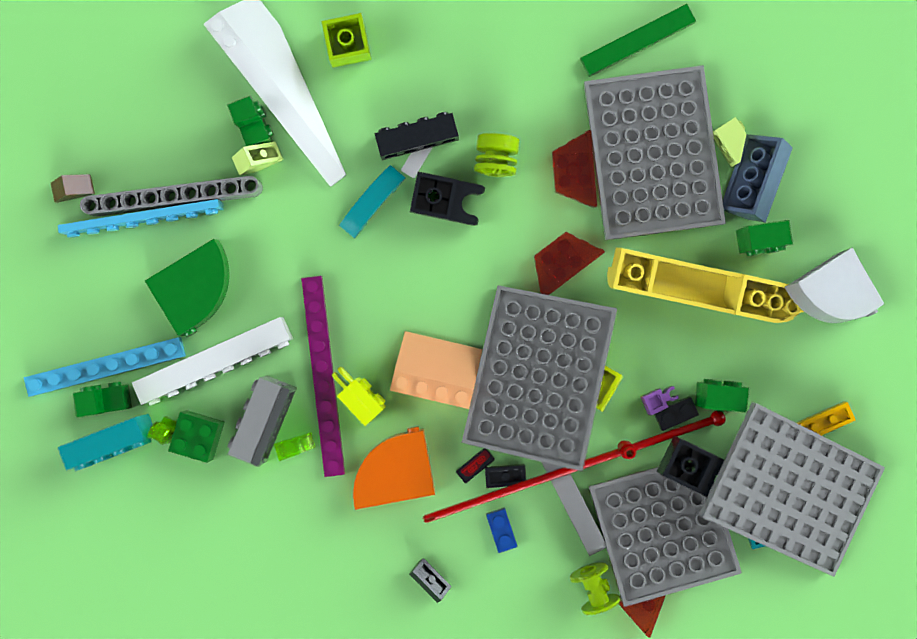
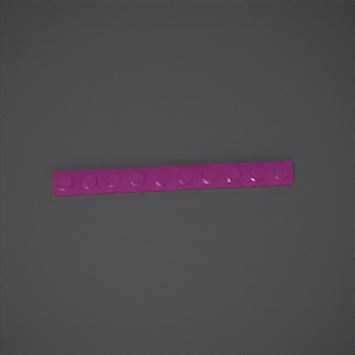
[301,276,345,477]

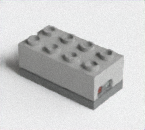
[228,376,297,467]

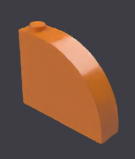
[353,426,435,510]

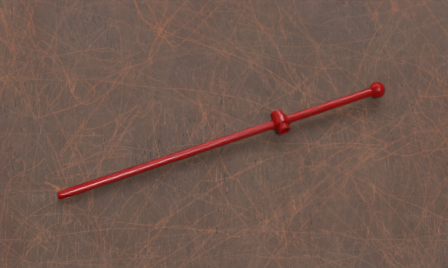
[423,410,726,523]

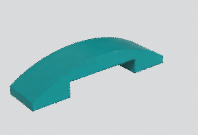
[339,165,406,239]

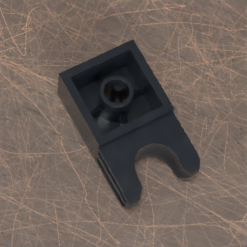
[410,172,485,226]
[656,435,725,497]

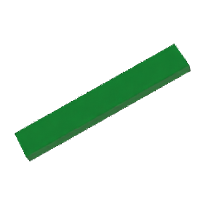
[580,4,696,77]

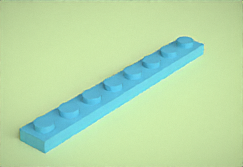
[58,199,224,238]
[23,337,186,397]

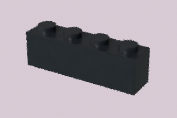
[374,112,459,160]

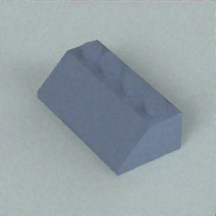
[723,134,793,223]

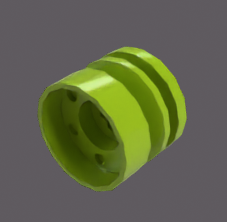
[474,133,519,177]

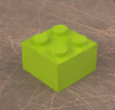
[321,13,372,68]

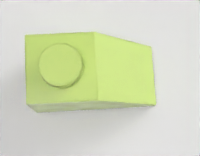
[713,117,746,167]
[232,141,283,176]

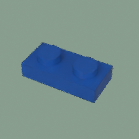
[486,507,518,553]

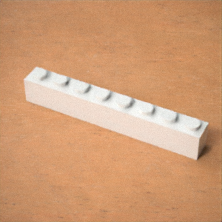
[132,317,293,406]

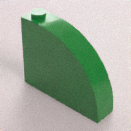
[145,239,230,337]

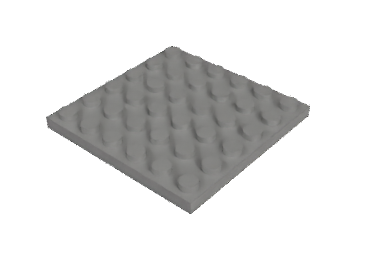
[588,461,742,607]

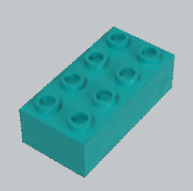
[57,414,157,471]

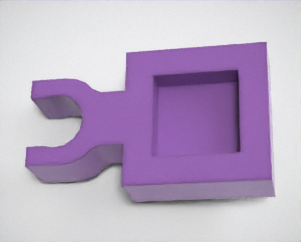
[641,386,679,415]

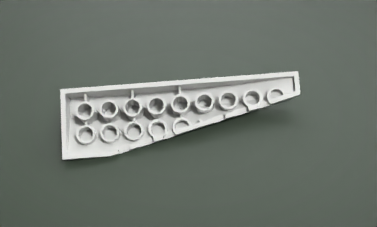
[203,0,346,187]

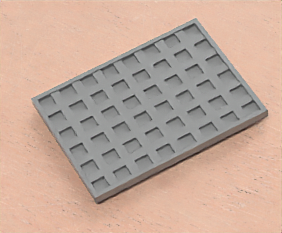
[699,402,885,577]

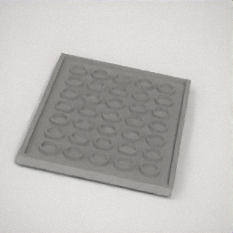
[584,65,726,241]
[462,285,617,471]

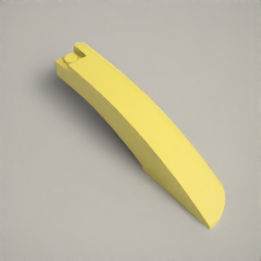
[607,247,804,323]

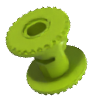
[570,562,620,615]

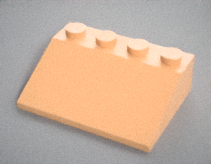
[390,331,482,409]

